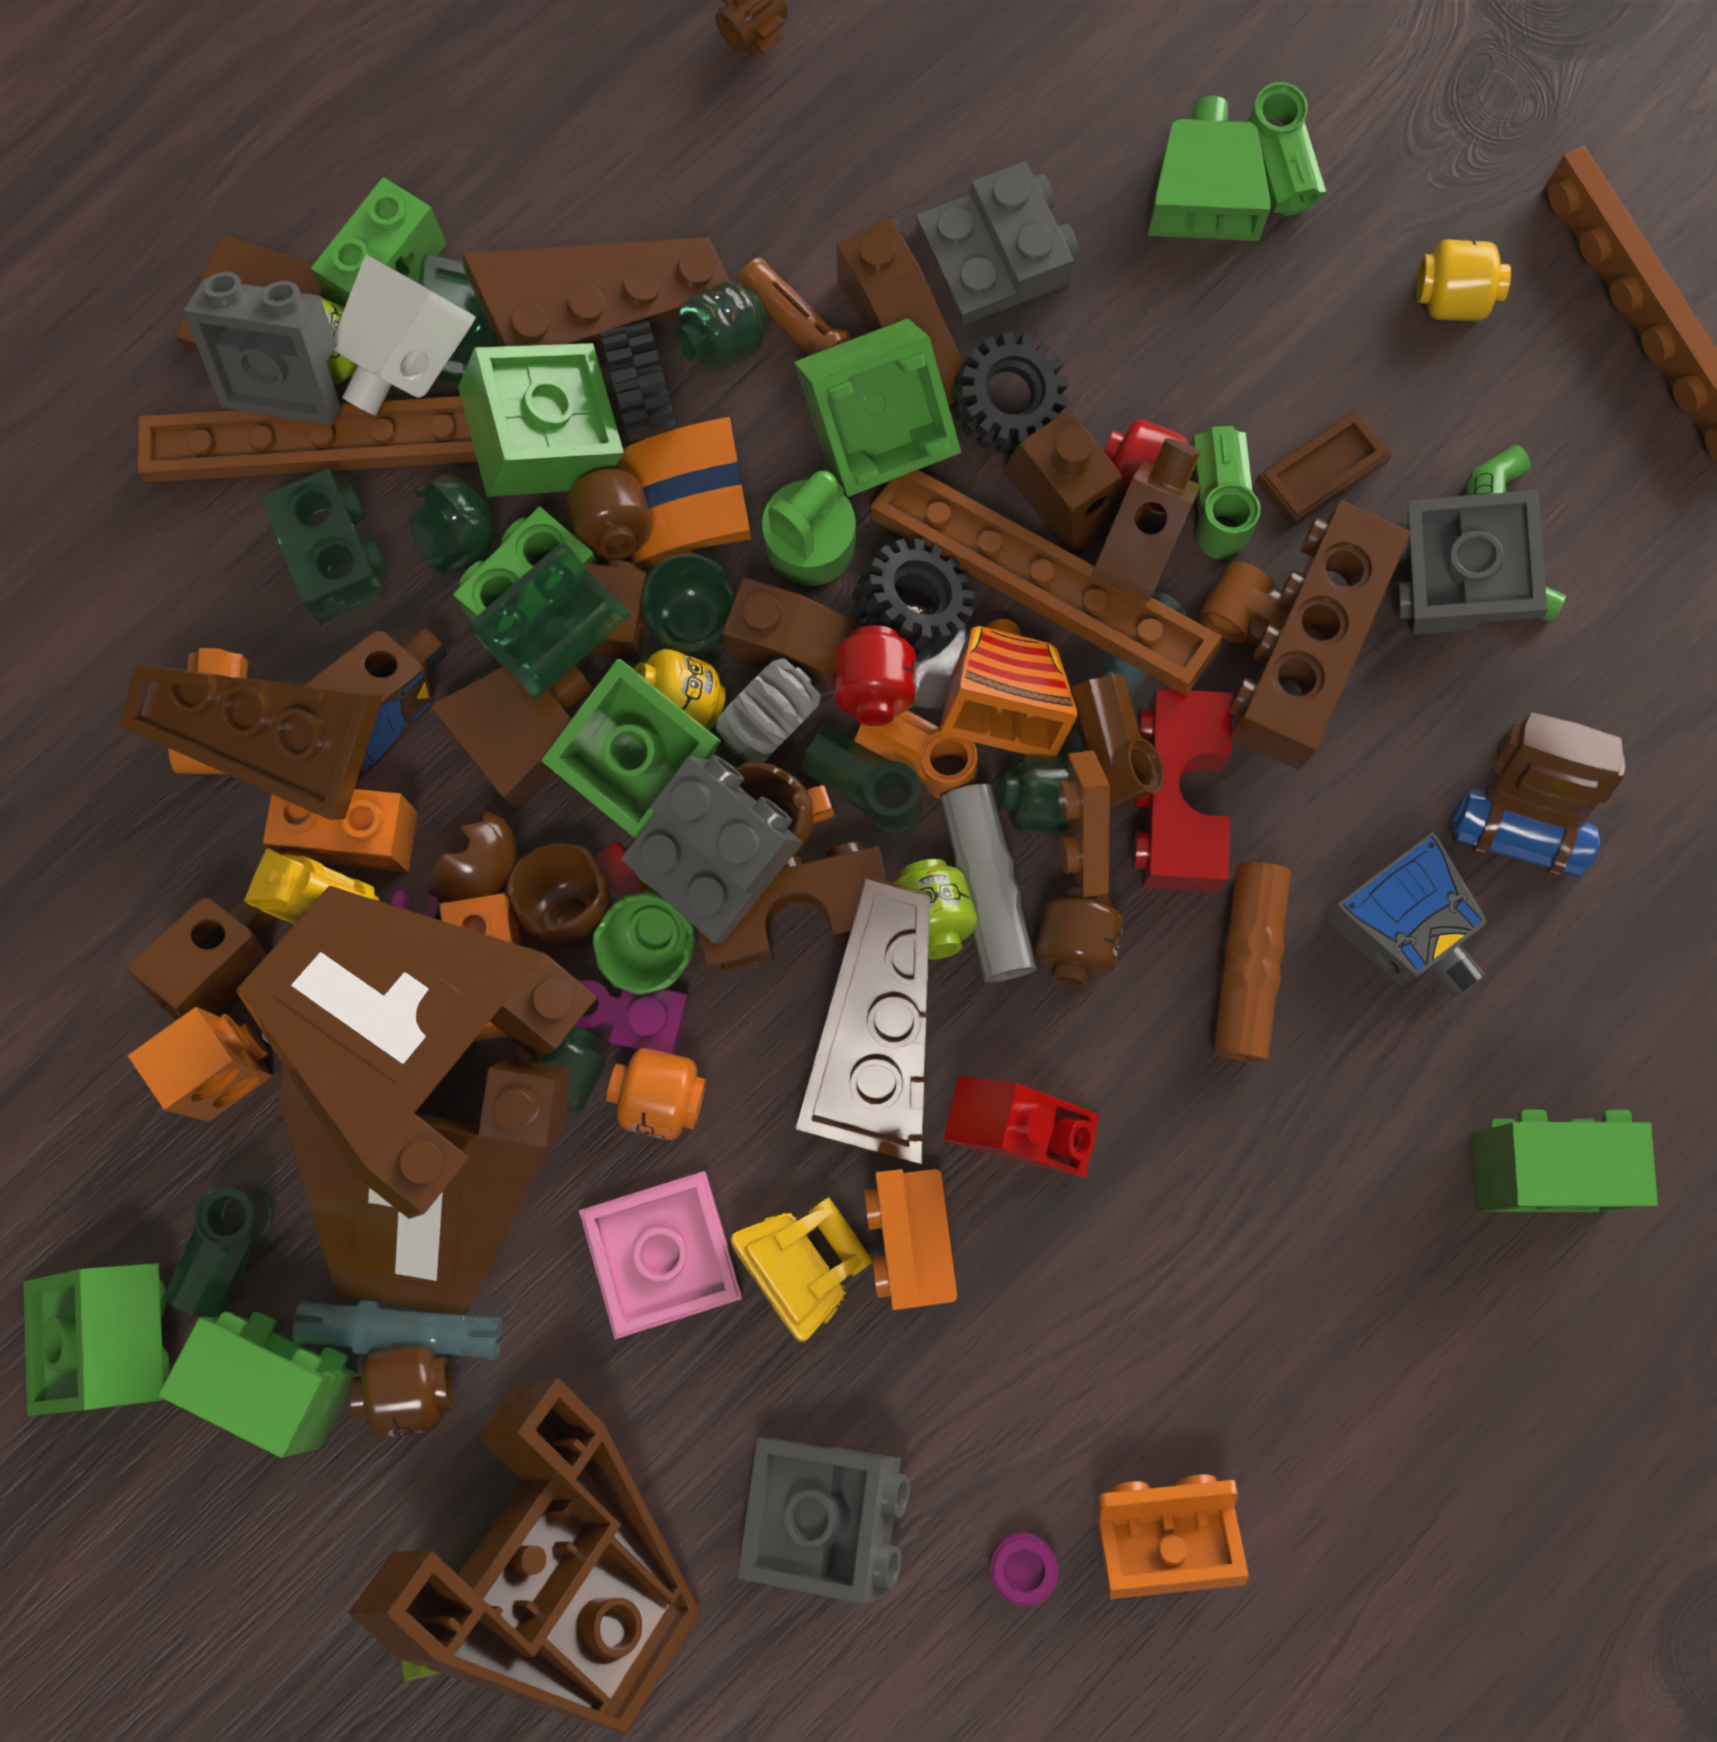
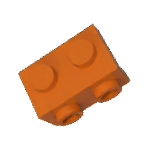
[864,1169,957,1310]
[1096,1474,1249,1600]

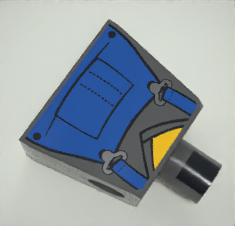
[1324,832,1486,998]

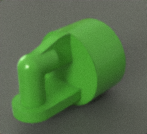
[762,471,856,586]

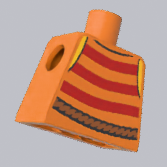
[940,619,1078,761]

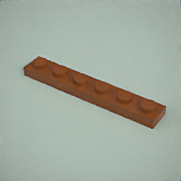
[1544,145,1717,461]
[138,396,478,483]
[870,470,1222,696]

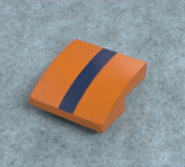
[616,417,751,568]

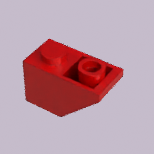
[943,1076,1099,1178]

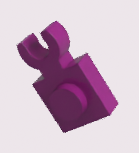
[574,980,689,1054]

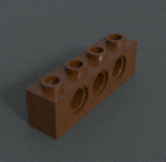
[1228,500,1411,770]

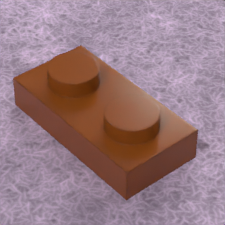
[1058,750,1110,898]

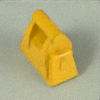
[244,848,379,925]
[731,1197,873,1342]

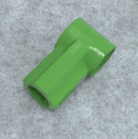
[1247,82,1326,217]
[1191,426,1261,560]

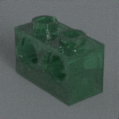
[259,468,389,625]

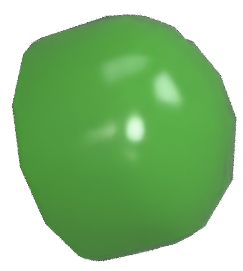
[592,889,697,995]

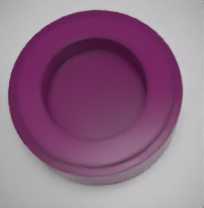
[989,1532,1058,1606]

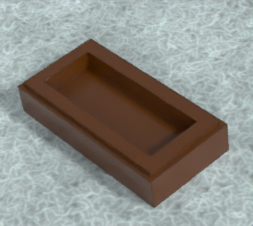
[1255,408,1393,528]

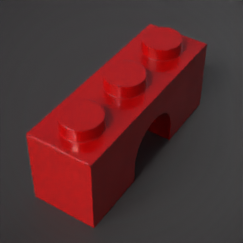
[1132,689,1233,892]

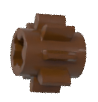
[715,0,788,55]

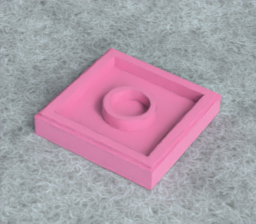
[579,1171,744,1339]

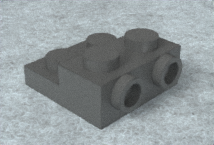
[916,160,1079,326]
[183,272,342,426]
[1396,490,1547,635]
[621,755,803,943]
[737,1437,910,1604]

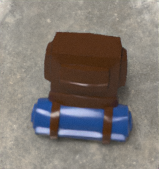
[1450,712,1625,878]

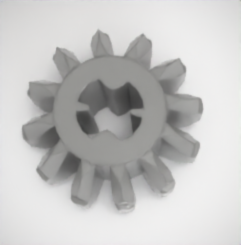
[716,658,821,763]

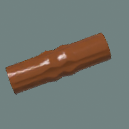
[1213,862,1292,1063]

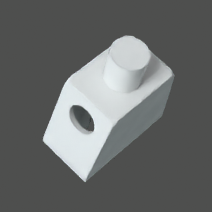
[334,254,476,416]

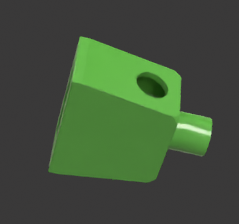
[1148,96,1270,241]

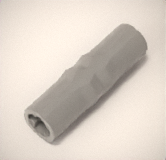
[940,784,1037,983]

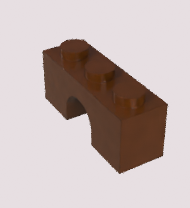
[698,842,887,976]

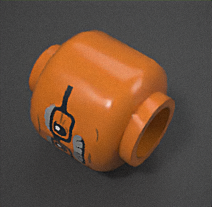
[606,1048,707,1140]

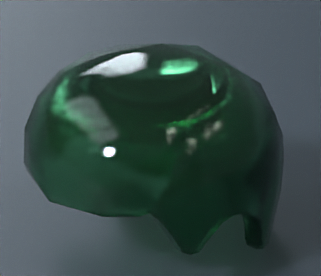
[409,475,494,577]
[641,553,735,656]

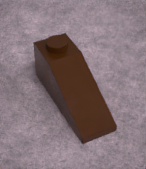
[836,217,964,409]
[722,577,920,691]

